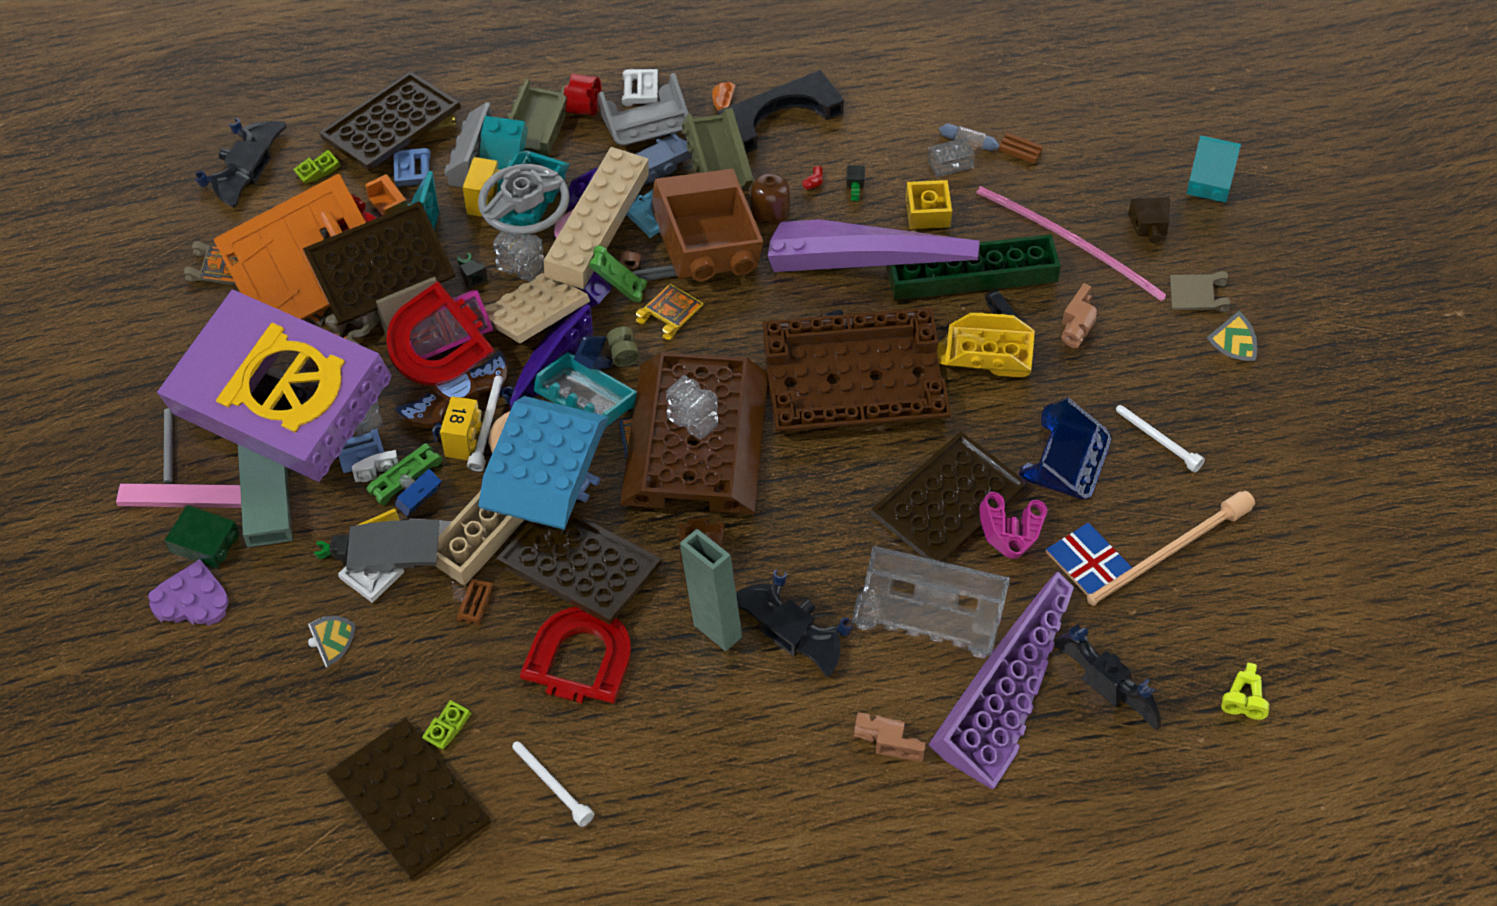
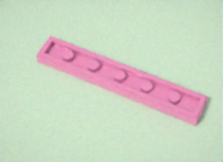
[116,484,242,508]

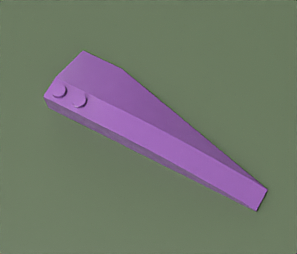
[768,220,980,272]
[928,572,1074,789]

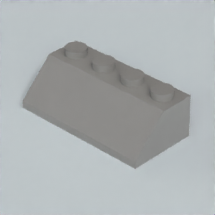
[445,102,492,187]

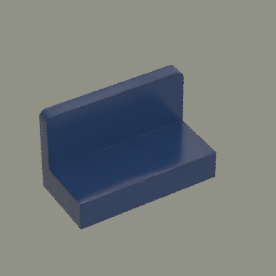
[573,336,613,370]

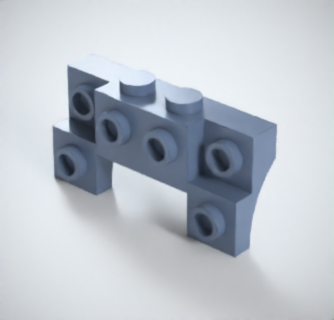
[635,133,692,185]

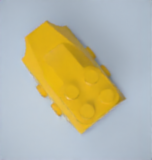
[937,313,1035,377]

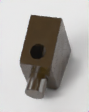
[1128,197,1170,243]

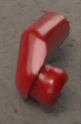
[802,166,823,190]

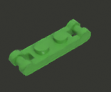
[589,245,647,302]
[366,443,443,505]

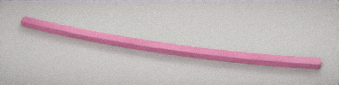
[977,186,1166,301]

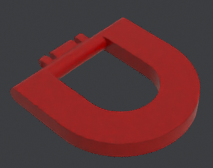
[386,281,495,386]
[520,607,631,704]

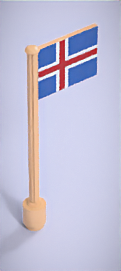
[1046,491,1255,606]

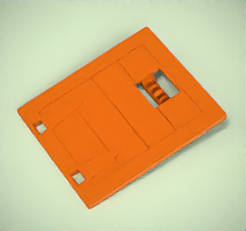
[214,174,366,320]

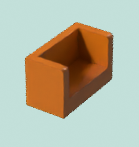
[365,174,407,216]

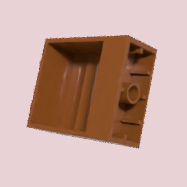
[651,169,763,281]

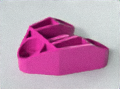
[980,492,1047,559]

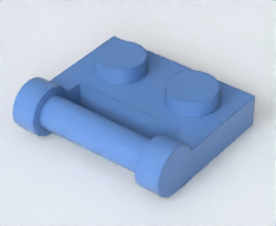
[394,148,431,187]
[339,429,384,474]

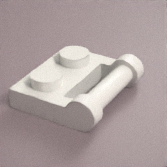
[622,69,658,106]

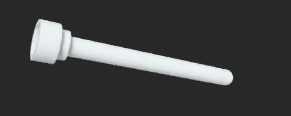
[466,375,503,472]
[1116,405,1205,473]
[512,741,594,827]

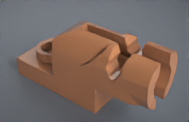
[1061,283,1097,348]
[854,712,926,762]

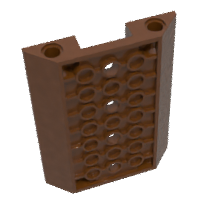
[763,307,951,432]
[620,352,768,514]

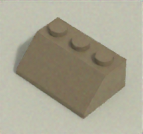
[376,277,437,335]

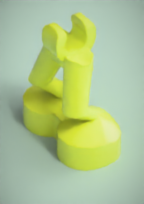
[1221,663,1269,720]

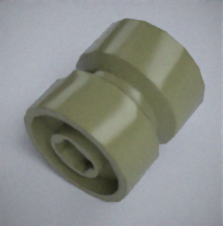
[606,327,640,367]

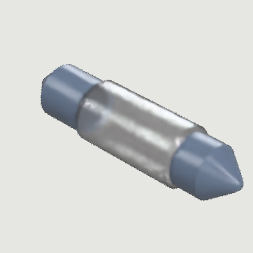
[939,123,999,151]

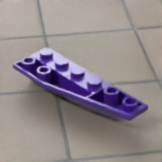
[510,304,593,409]

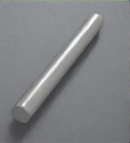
[163,408,173,484]

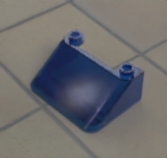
[1018,397,1111,500]

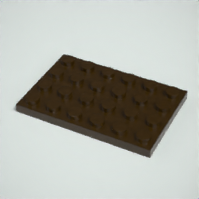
[319,71,461,171]
[303,201,456,325]
[871,431,1027,568]
[496,512,661,625]
[327,718,491,880]

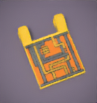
[636,284,703,340]

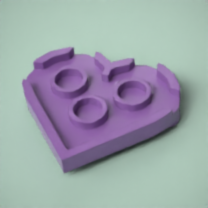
[148,559,229,626]

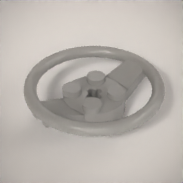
[478,164,569,234]

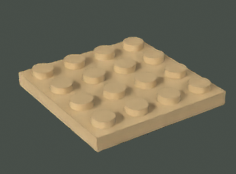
[481,273,590,343]

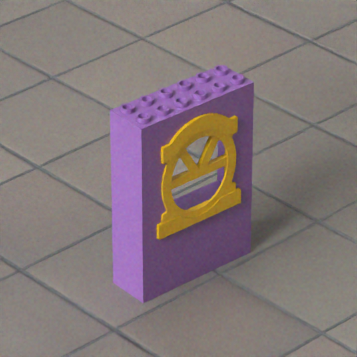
[157,289,392,482]

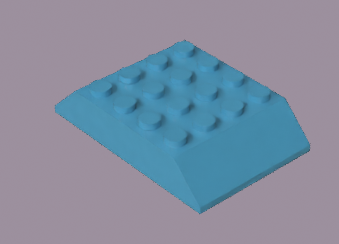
[478,396,608,530]

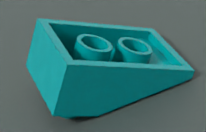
[479,116,528,170]
[1186,135,1241,203]
[408,171,440,230]

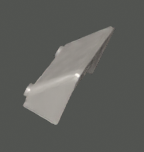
[597,73,689,146]

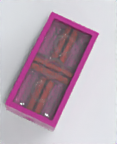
[410,290,494,359]

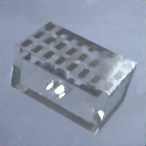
[928,137,975,177]

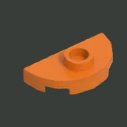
[712,82,735,111]

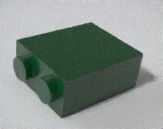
[165,505,239,569]

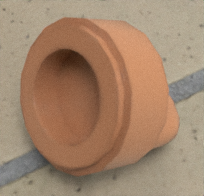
[620,250,641,270]

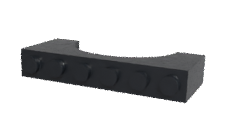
[717,70,844,153]

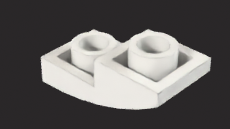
[352,450,399,482]

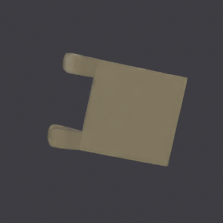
[1170,271,1230,313]

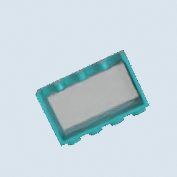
[534,352,637,430]

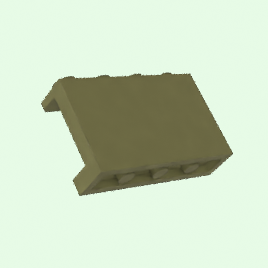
[506,79,567,157]
[682,108,754,190]

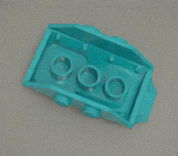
[496,151,571,239]

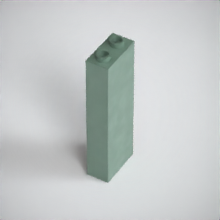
[238,445,293,548]
[680,529,742,651]

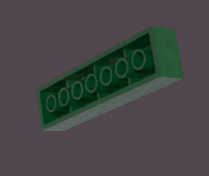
[887,234,1061,300]

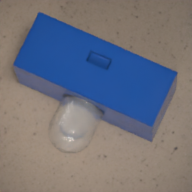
[395,469,442,517]

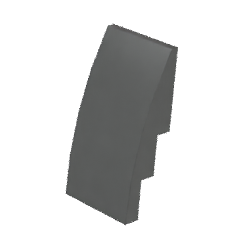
[346,520,440,571]

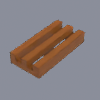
[998,132,1043,164]
[457,578,494,626]

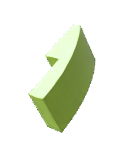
[293,150,341,183]
[422,700,472,750]

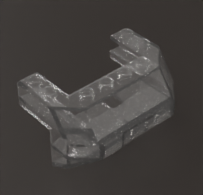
[852,546,1010,658]

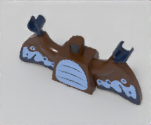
[395,351,514,442]

